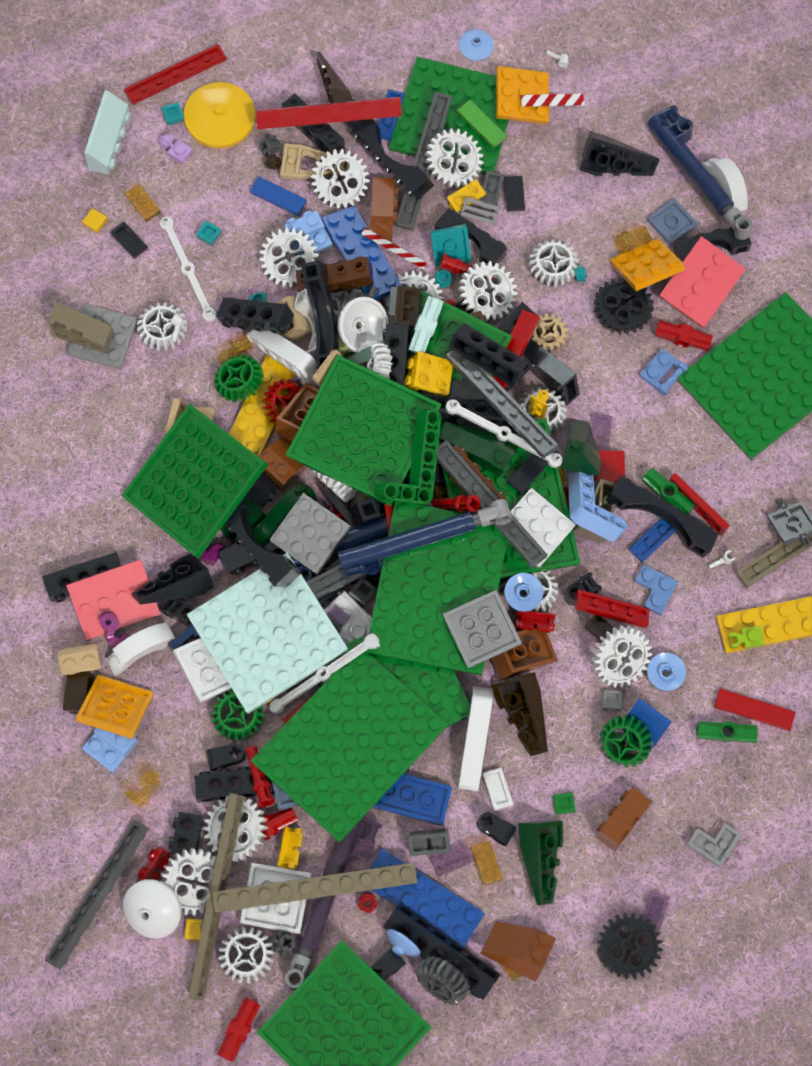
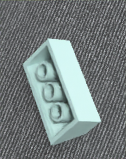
[84,90,131,175]

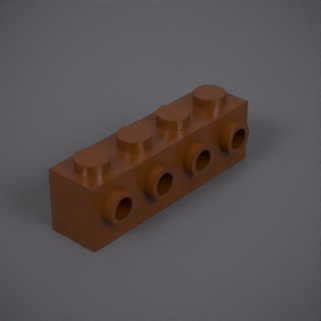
[296,257,374,293]

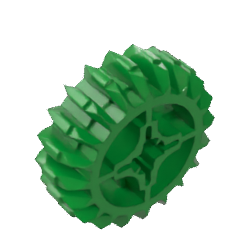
[213,353,264,403]
[211,689,265,742]
[599,714,653,768]

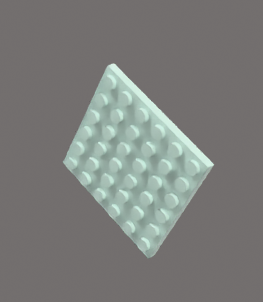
[187,553,349,714]

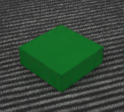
[553,792,576,815]

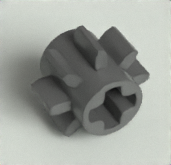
[259,135,281,156]
[271,931,298,957]

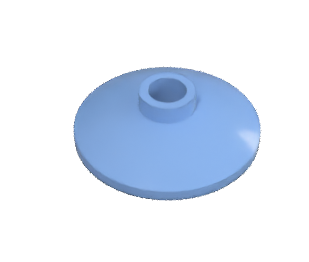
[459,29,494,61]
[504,573,543,612]
[647,653,686,691]
[386,929,421,958]

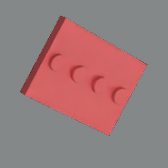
[659,236,746,328]
[66,559,160,640]

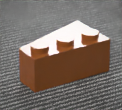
[371,177,398,242]
[596,787,652,852]

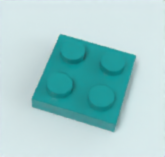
[430,224,471,268]

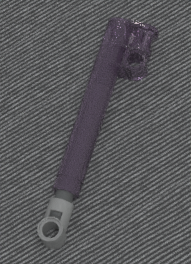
[285,818,383,990]

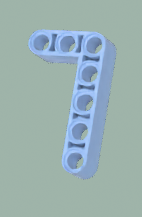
[568,470,627,542]

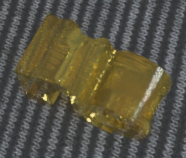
[614,226,652,254]
[124,770,161,808]

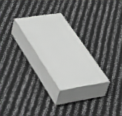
[482,767,513,811]

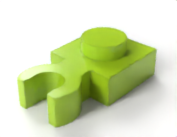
[728,626,765,649]

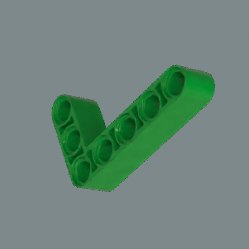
[374,409,441,504]

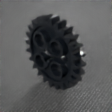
[593,277,654,335]
[597,912,663,980]

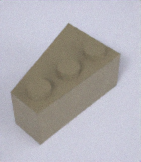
[48,302,114,353]
[573,479,615,543]

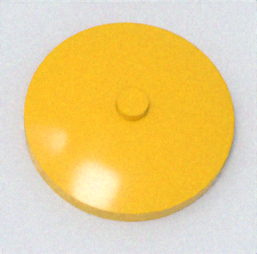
[184,82,256,148]

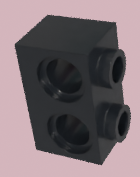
[168,812,204,856]

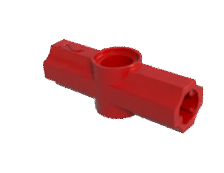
[655,320,713,351]
[217,997,261,1063]

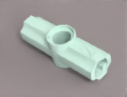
[408,296,443,353]

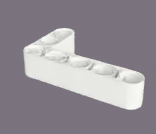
[246,329,320,389]
[458,686,493,792]

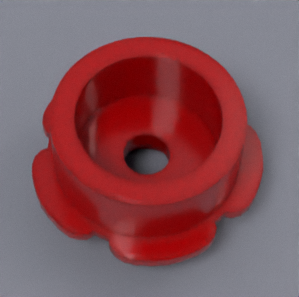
[358,893,378,913]

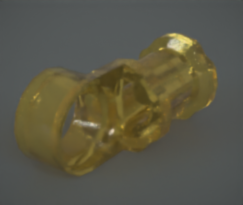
[217,334,253,366]

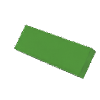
[457,100,507,149]

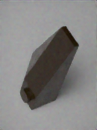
[316,52,356,103]
[491,672,548,756]

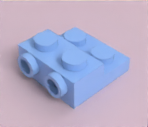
[284,211,333,261]
[82,728,138,773]

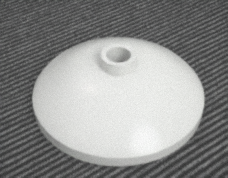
[338,297,389,353]
[123,879,182,939]

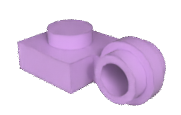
[158,134,193,164]

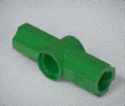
[641,468,695,515]
[696,721,758,743]

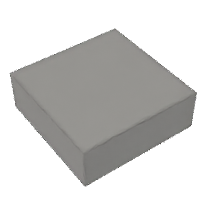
[601,689,623,711]

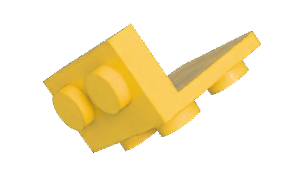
[404,351,453,396]

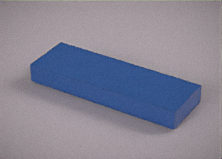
[377,89,405,142]
[250,177,307,216]
[629,518,676,563]

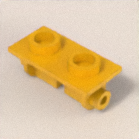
[447,179,486,212]
[528,390,549,419]
[277,827,304,870]

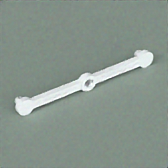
[160,217,216,322]
[445,399,562,468]
[269,634,380,714]

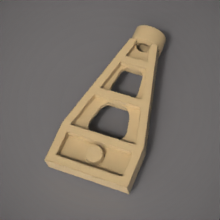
[280,143,349,181]

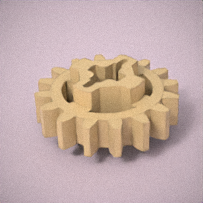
[531,313,569,353]

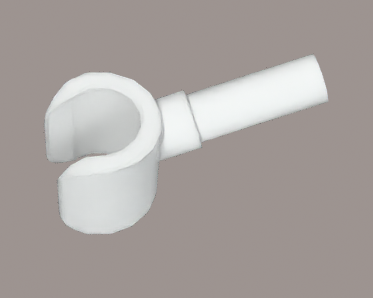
[546,50,569,68]
[171,315,184,342]
[708,550,735,569]

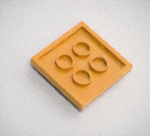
[496,66,549,124]
[610,239,685,291]
[76,675,154,739]

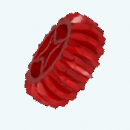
[261,379,303,427]

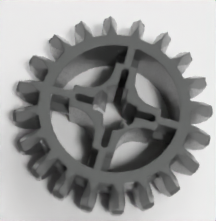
[416,956,469,1005]

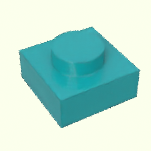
[162,102,184,126]
[196,221,222,246]

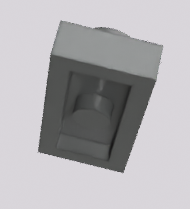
[479,171,504,206]

